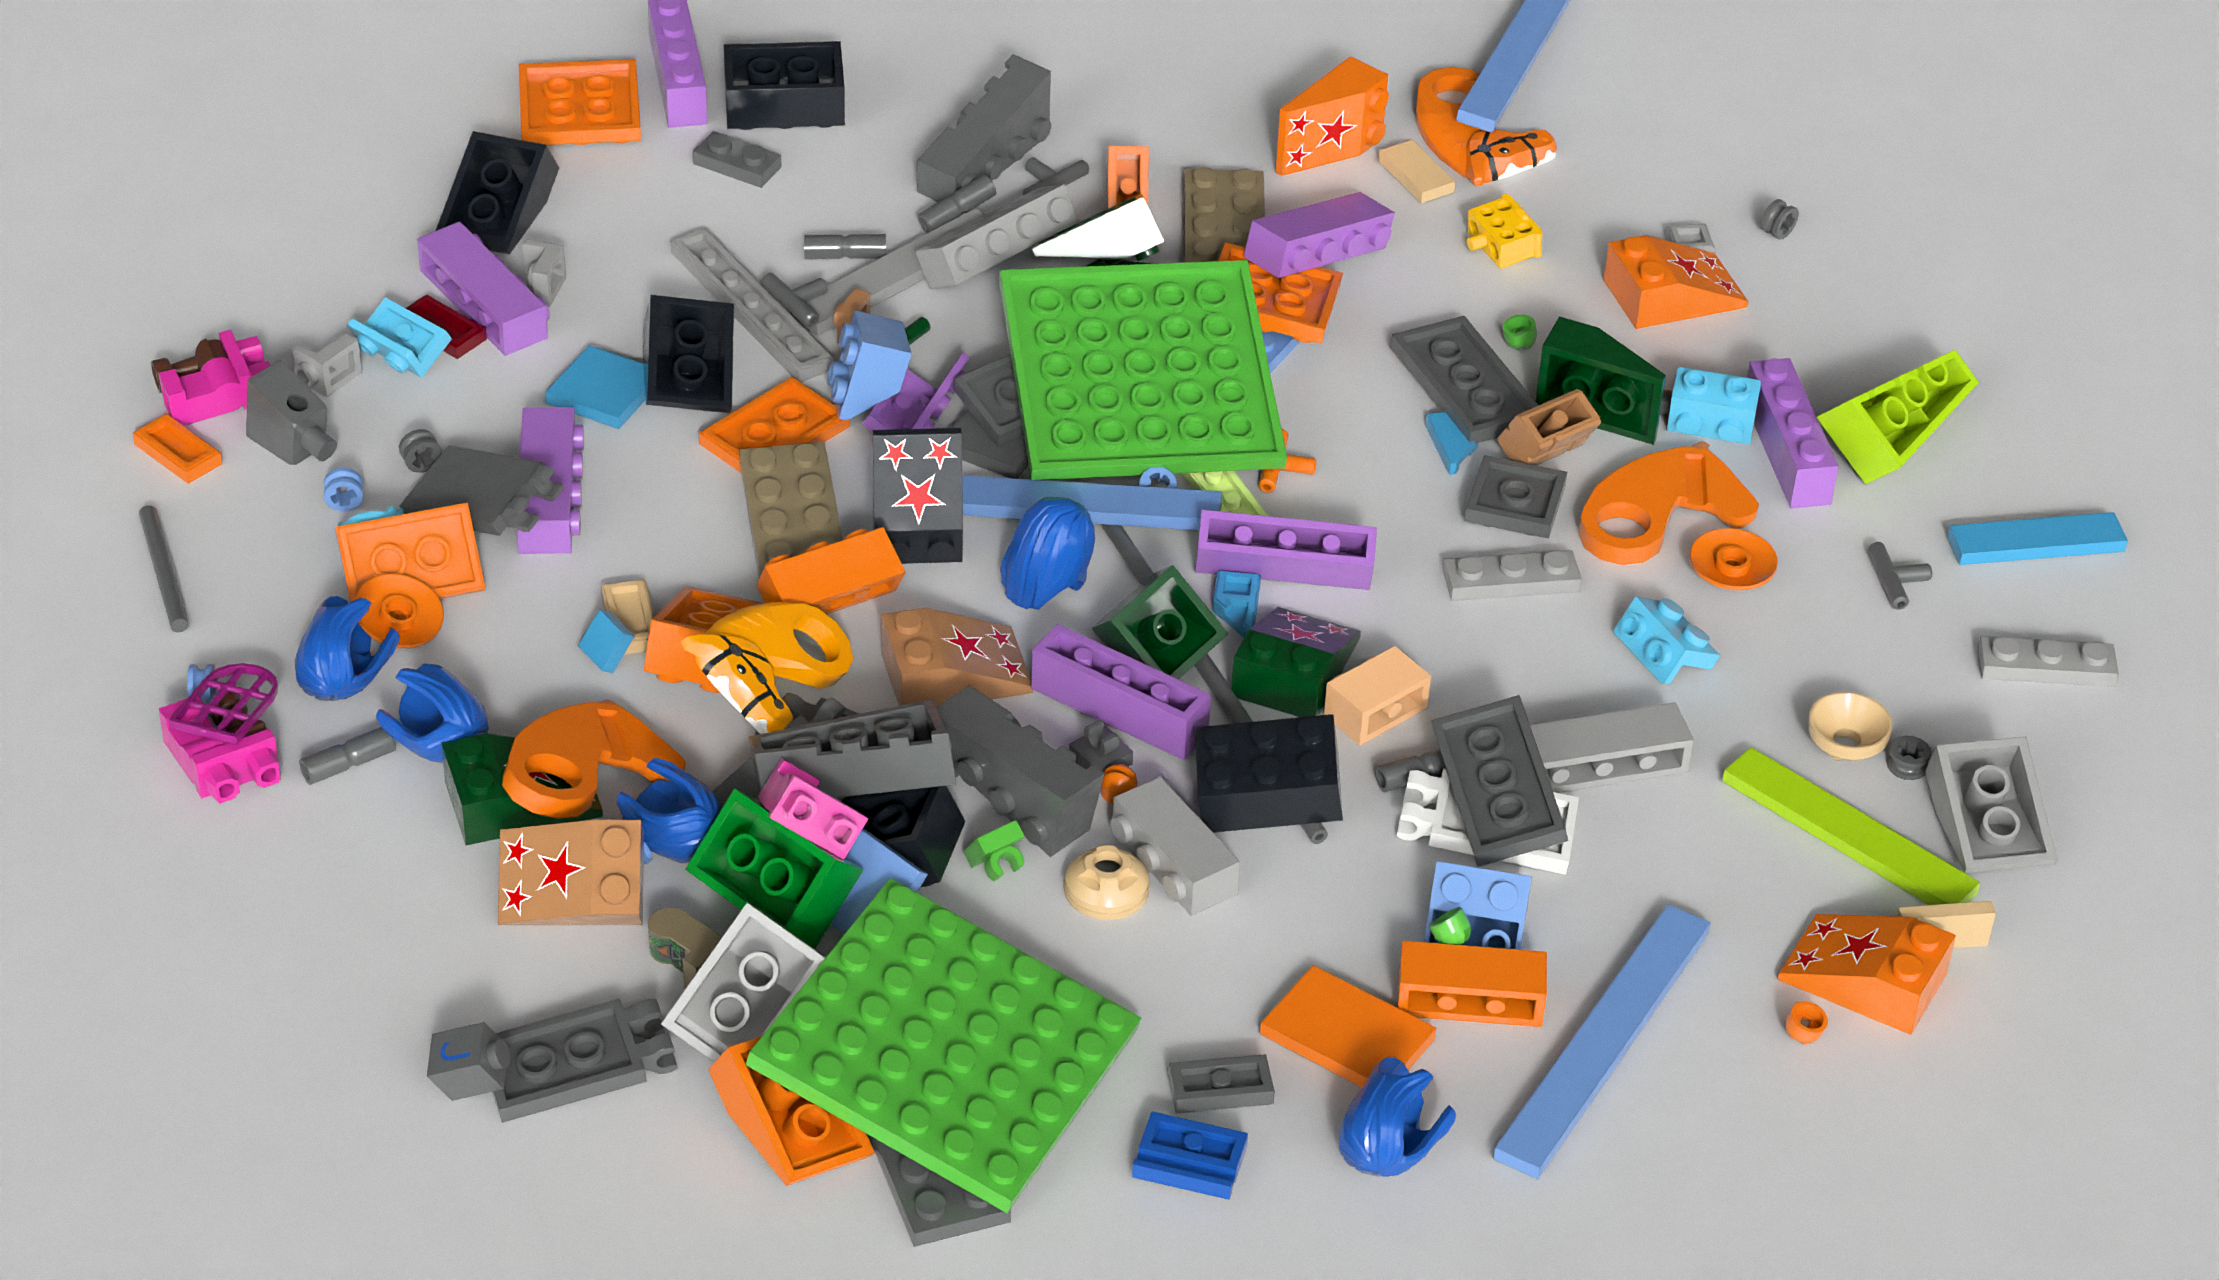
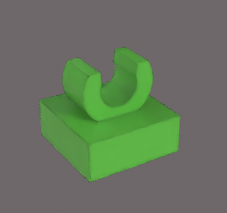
[963,820,1025,881]

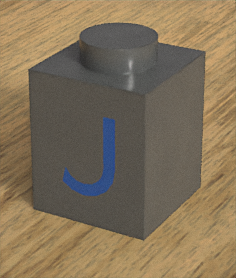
[427,1022,510,1101]

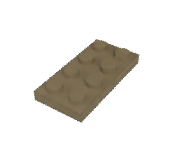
[1184,167,1265,263]
[739,442,843,578]

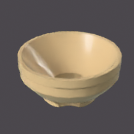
[1808,692,1892,762]
[1064,845,1150,920]

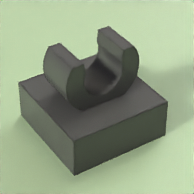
[1069,719,1133,772]

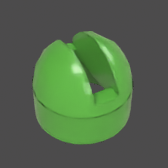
[1503,315,1537,350]
[1428,907,1471,945]

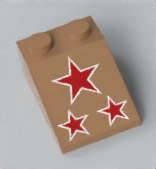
[881,608,1033,707]
[498,820,644,925]

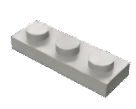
[1443,550,1582,601]
[1978,636,2119,687]

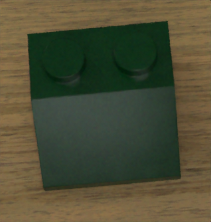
[1092,565,1229,679]

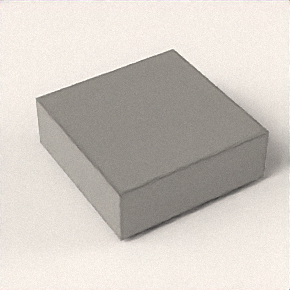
[1665,224,1715,253]

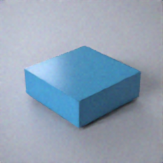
[578,609,635,673]

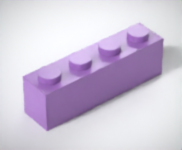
[648,0,707,128]
[1243,192,1395,278]
[417,222,550,356]
[1747,358,1839,509]
[517,407,584,554]
[1195,510,1377,590]
[1031,624,1211,760]

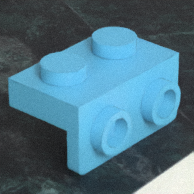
[347,297,452,378]
[1667,367,1761,445]
[1614,596,1721,684]

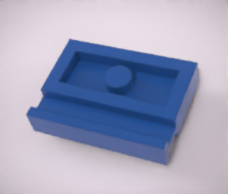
[1132,1111,1248,1200]

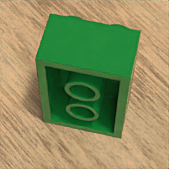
[685,788,863,949]

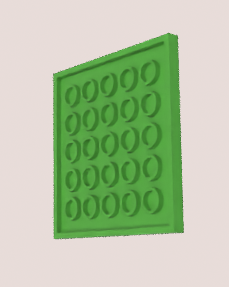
[999,260,1287,480]
[746,878,1142,1214]

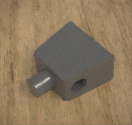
[246,360,337,465]

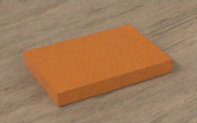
[699,377,850,473]
[335,503,486,602]
[1260,965,1436,1087]

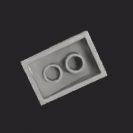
[1926,736,2058,873]
[661,903,826,1062]

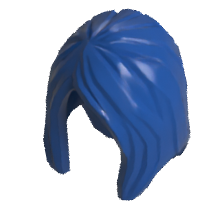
[1000,497,1095,610]
[295,595,400,701]
[376,663,489,763]
[616,758,722,863]
[1339,1057,1456,1177]

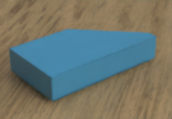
[1425,412,1479,475]
[1213,570,1261,638]

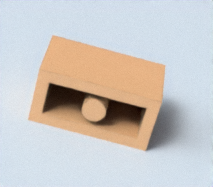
[1324,646,1431,746]

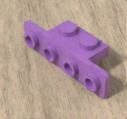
[862,352,970,432]

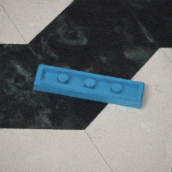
[1947,512,2128,565]

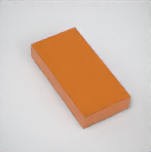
[132,413,222,484]

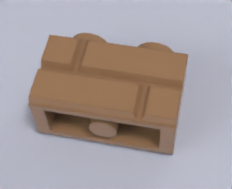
[1497,389,1601,465]

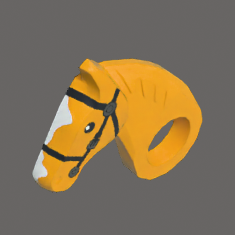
[680,602,853,734]

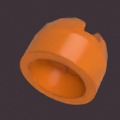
[1100,764,1138,804]
[1785,1001,1828,1045]

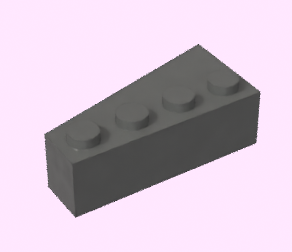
[917,54,1051,202]
[936,685,1105,857]
[749,699,956,797]

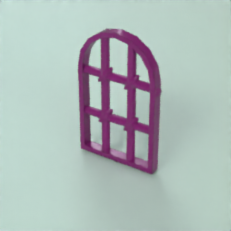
[168,663,278,745]

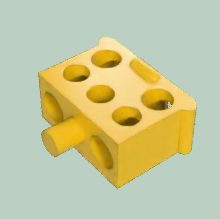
[1467,194,1542,269]

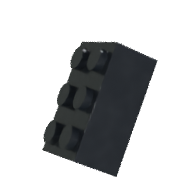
[723,41,845,130]
[1195,714,1343,833]

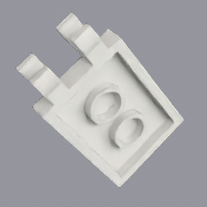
[1397,769,1579,875]

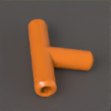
[1259,429,1317,493]

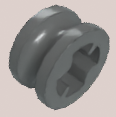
[1761,199,1799,240]
[398,429,442,473]
[1887,735,1931,780]

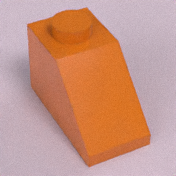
[1107,146,1149,209]

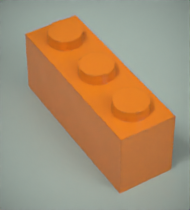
[756,527,906,614]
[1397,941,1547,1027]

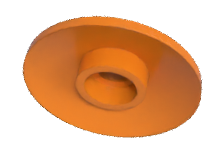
[1690,528,1778,590]
[355,574,444,648]

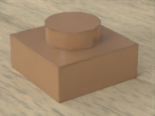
[833,288,870,344]

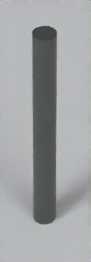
[139,506,189,633]

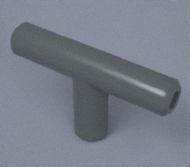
[1023,157,1089,195]
[761,273,828,327]
[1868,542,1932,610]

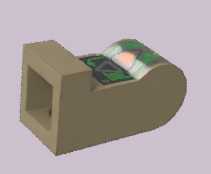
[647,907,722,989]

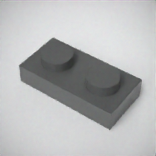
[693,131,782,188]
[1168,1054,1275,1113]

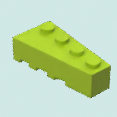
[1816,349,1980,485]

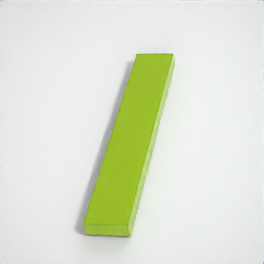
[1722,747,1980,905]

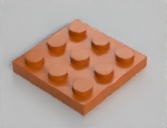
[519,59,641,146]
[1218,242,1343,344]

